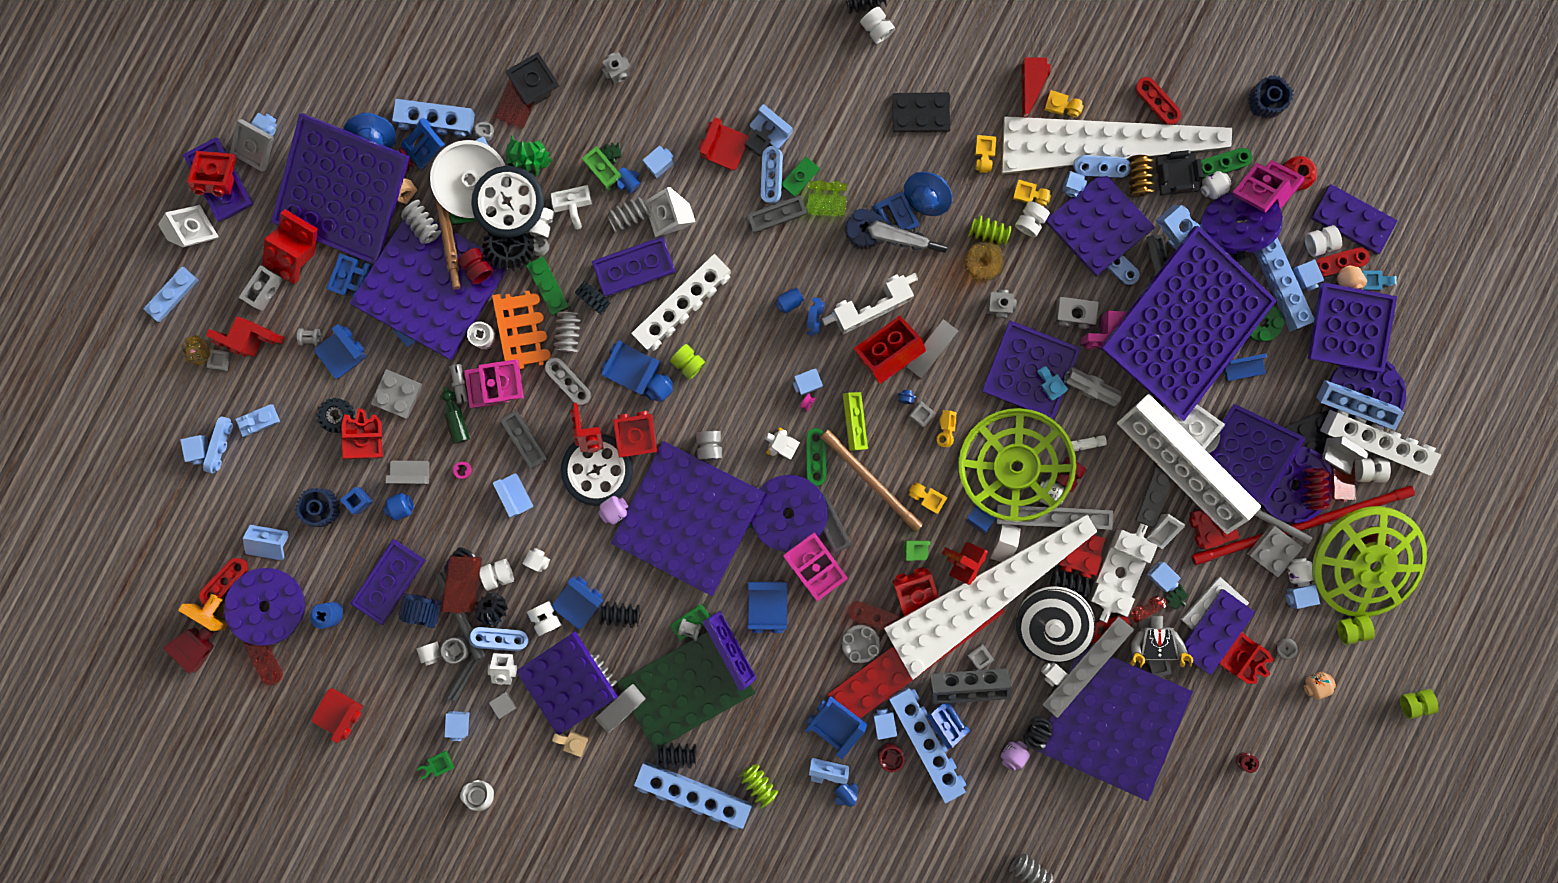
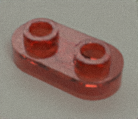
[1130,595,1168,623]

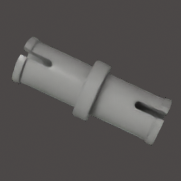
[449,364,469,404]

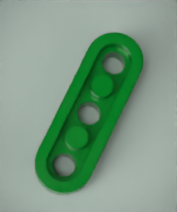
[1201,148,1252,179]
[806,428,826,486]

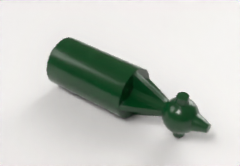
[440,387,470,444]

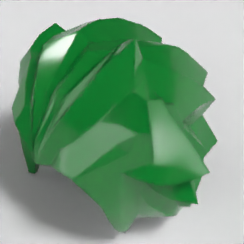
[505,136,553,177]

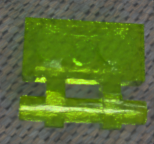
[807,180,847,217]

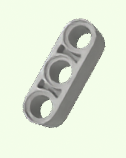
[595,684,646,734]

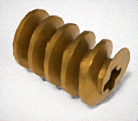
[1128,155,1154,197]

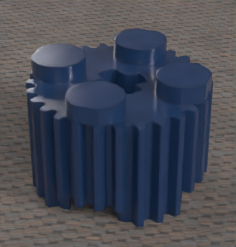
[1248,75,1294,119]
[845,208,883,250]
[295,488,340,527]
[398,593,442,628]

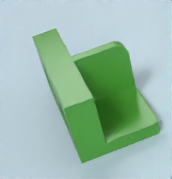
[582,146,622,191]
[903,540,930,561]

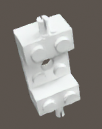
[822,273,918,335]
[1087,523,1158,623]

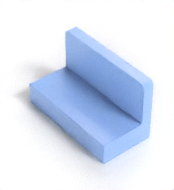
[750,104,793,149]
[493,473,533,517]
[243,525,289,560]

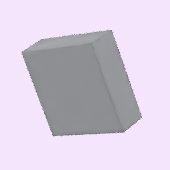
[206,349,231,371]
[909,401,935,428]
[967,644,994,670]
[489,692,517,719]

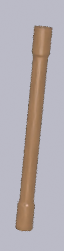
[820,430,923,532]

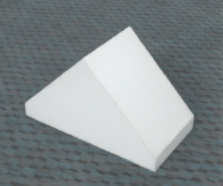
[1146,514,1185,549]
[990,524,1021,562]

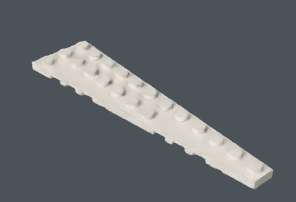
[1001,117,1232,174]
[884,515,1097,679]

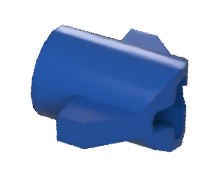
[617,168,641,194]
[833,782,858,807]

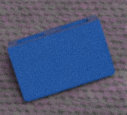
[1224,354,1267,382]

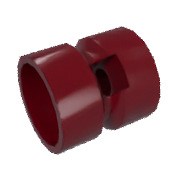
[458,248,494,285]
[1055,456,1087,493]
[877,743,905,772]

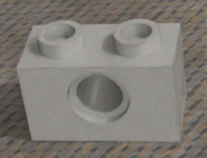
[239,265,284,311]
[1054,297,1099,329]

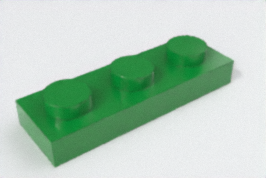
[526,256,570,316]

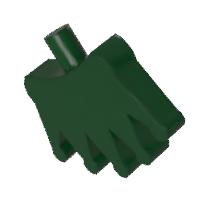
[600,142,622,164]
[1163,584,1188,609]

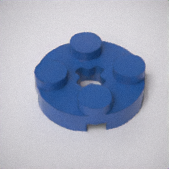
[806,297,825,336]

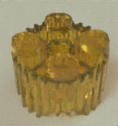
[963,241,1004,283]

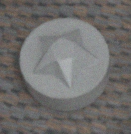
[474,122,494,141]
[532,236,549,256]
[1277,638,1298,659]

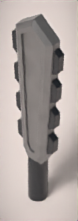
[867,220,947,253]

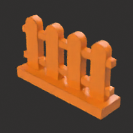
[492,291,551,370]

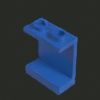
[601,340,661,396]
[748,581,787,633]

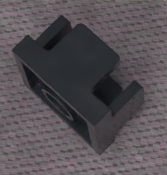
[505,52,559,106]
[1156,150,1203,196]

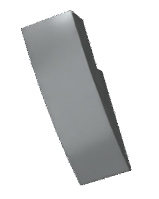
[906,319,958,378]

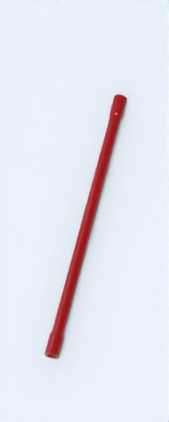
[1191,485,1415,566]

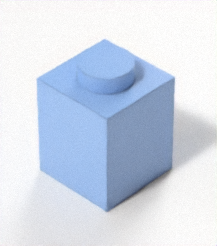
[643,146,674,179]
[1292,260,1324,291]
[792,368,823,396]
[180,435,209,465]
[1146,561,1181,592]
[1286,584,1320,609]
[873,708,897,740]
[445,711,469,741]

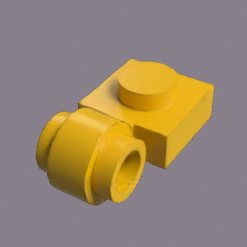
[1044,90,1083,117]
[975,135,996,173]
[1012,180,1051,207]
[937,410,957,448]
[909,482,947,514]

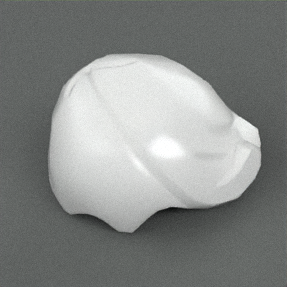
[460,780,494,811]

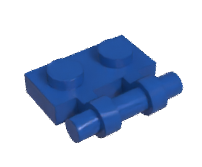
[326,253,372,298]

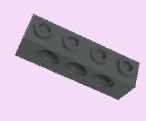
[930,668,1011,705]

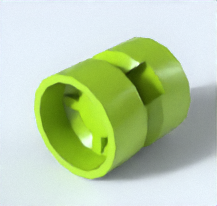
[670,344,706,380]
[1337,615,1375,645]
[1400,689,1439,719]

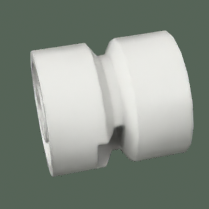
[860,7,895,44]
[1015,201,1050,237]
[526,207,554,238]
[1305,225,1342,257]
[467,322,497,349]
[1354,458,1391,483]
[479,559,514,591]
[527,601,561,637]

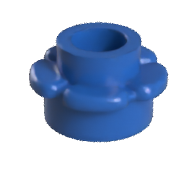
[898,390,916,404]

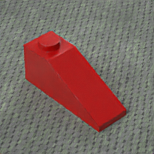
[1021,57,1051,118]

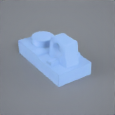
[236,404,280,437]
[809,758,849,785]

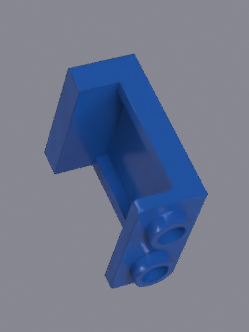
[805,696,867,759]

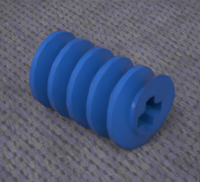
[310,602,343,629]

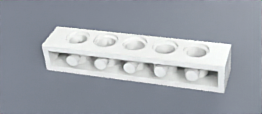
[632,254,731,351]
[1320,409,1441,476]

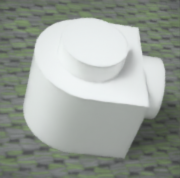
[522,548,550,572]
[417,642,442,666]
[1041,662,1068,687]

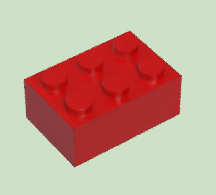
[853,315,926,384]

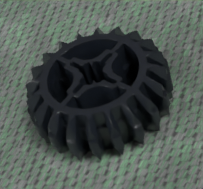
[482,222,534,273]

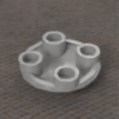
[842,625,880,663]

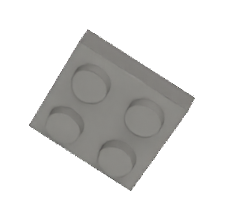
[230,119,274,172]
[371,369,423,419]
[1247,524,1303,577]

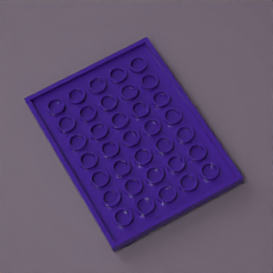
[1100,226,1277,421]

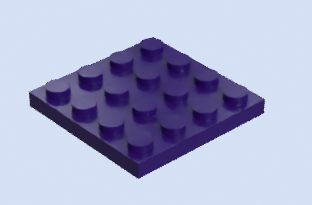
[1045,176,1155,277]
[1307,283,1397,373]
[981,320,1081,419]
[1209,404,1305,506]
[517,632,618,735]

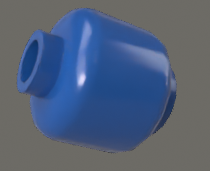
[645,374,673,402]
[383,493,414,521]

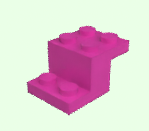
[1233,160,1304,213]
[1080,311,1127,349]
[464,359,524,409]
[783,532,848,601]

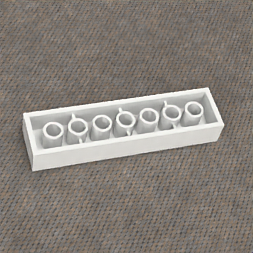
[1117,394,1261,534]

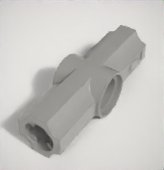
[1064,367,1122,407]

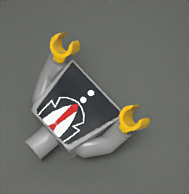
[1130,616,1193,668]

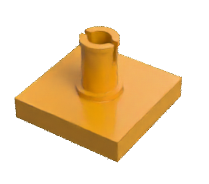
[178,594,228,631]

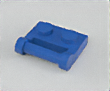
[401,118,445,169]
[872,191,919,230]
[926,703,970,749]

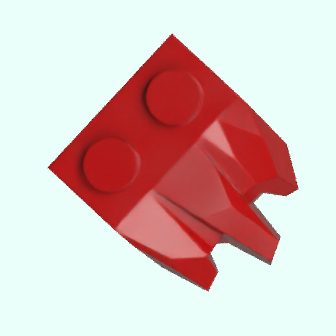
[341,408,383,460]
[1219,632,1274,684]

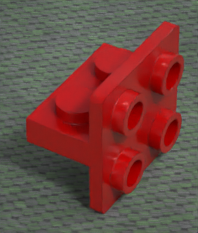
[941,542,988,585]

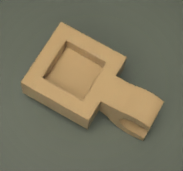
[552,731,589,757]

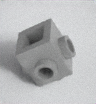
[602,52,631,84]
[987,290,1017,318]

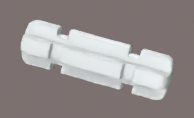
[1071,435,1107,452]

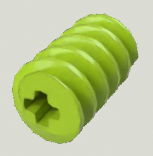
[968,215,1011,248]
[737,764,778,809]

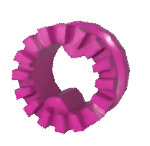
[799,393,816,412]
[453,462,472,479]

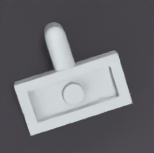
[551,185,592,230]

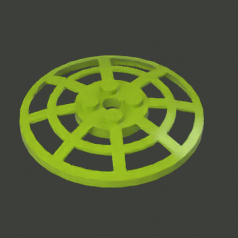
[959,408,1076,522]
[1312,506,1427,617]

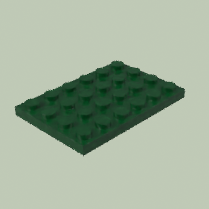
[617,631,755,750]

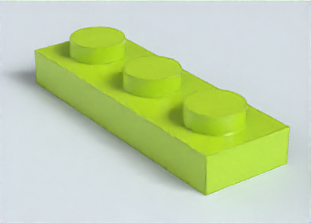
[843,392,868,451]

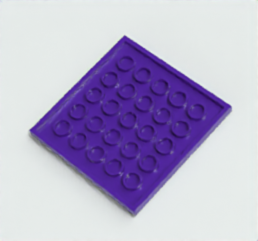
[271,113,410,264]
[350,218,506,361]
[611,441,765,596]
[1037,647,1193,801]

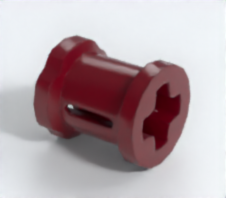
[1236,752,1259,773]

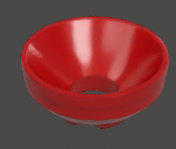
[1283,156,1317,191]

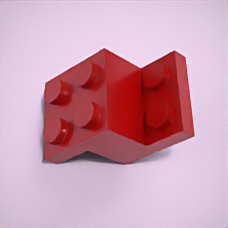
[262,209,318,284]
[206,316,285,357]

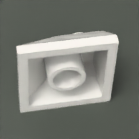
[644,187,695,237]
[158,205,218,247]

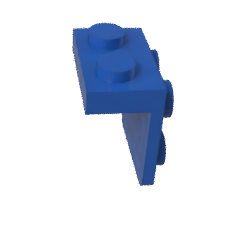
[314,324,367,379]
[552,576,605,629]

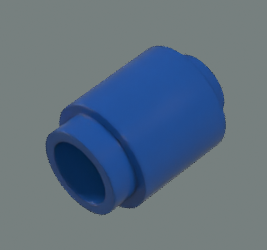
[775,287,804,314]

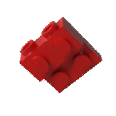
[187,151,237,197]
[613,411,657,458]
[1189,509,1239,550]
[1057,535,1105,578]
[892,567,938,616]

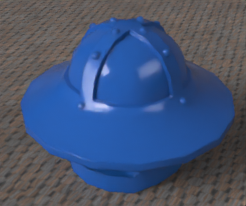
[343,113,396,149]
[904,171,952,216]

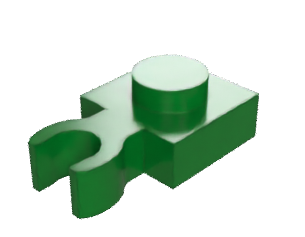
[417,750,454,779]

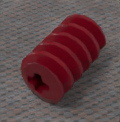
[1303,468,1330,510]

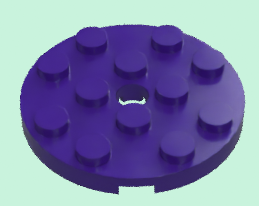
[1202,193,1283,254]
[1329,360,1406,432]
[1261,446,1334,523]
[751,475,828,552]
[224,568,305,646]

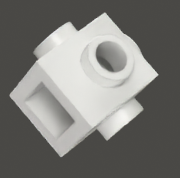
[488,653,517,685]

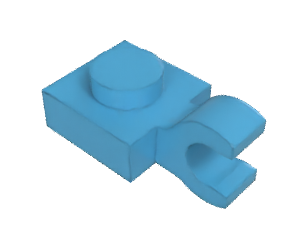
[1362,271,1396,291]
[1037,366,1068,401]

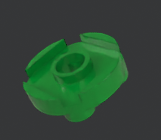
[1249,306,1284,342]

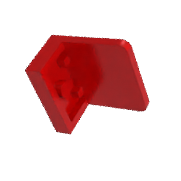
[698,117,749,171]
[570,403,604,453]
[311,688,364,743]

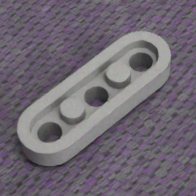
[545,358,591,405]

